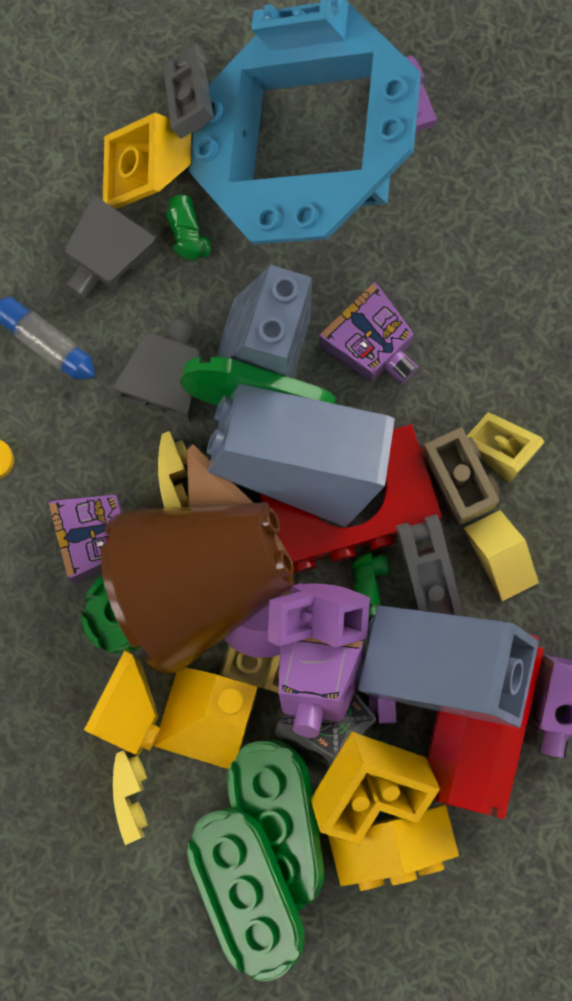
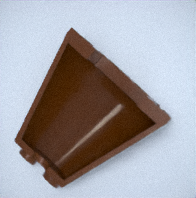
[101,502,295,673]

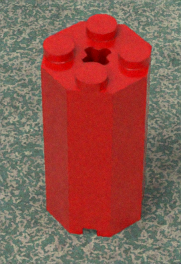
[426,634,544,819]

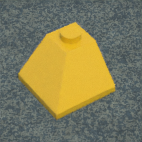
[103,113,191,209]
[84,651,161,755]
[154,667,259,769]

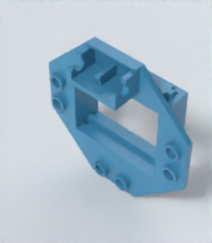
[189,0,421,244]

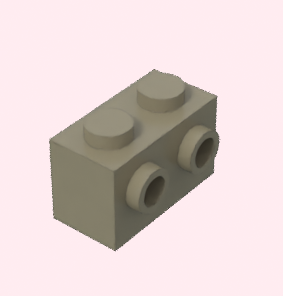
[421,427,500,527]

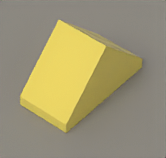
[467,412,544,483]
[463,510,539,602]

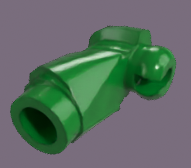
[166,195,211,261]
[350,552,391,621]

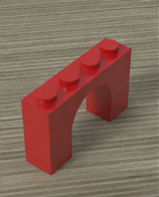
[258,424,442,574]

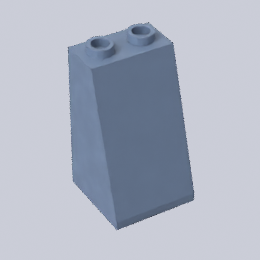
[215,265,312,378]
[207,384,395,527]
[357,605,539,728]

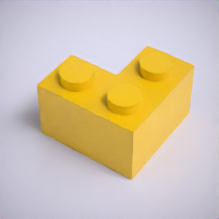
[311,732,440,845]
[328,805,459,891]

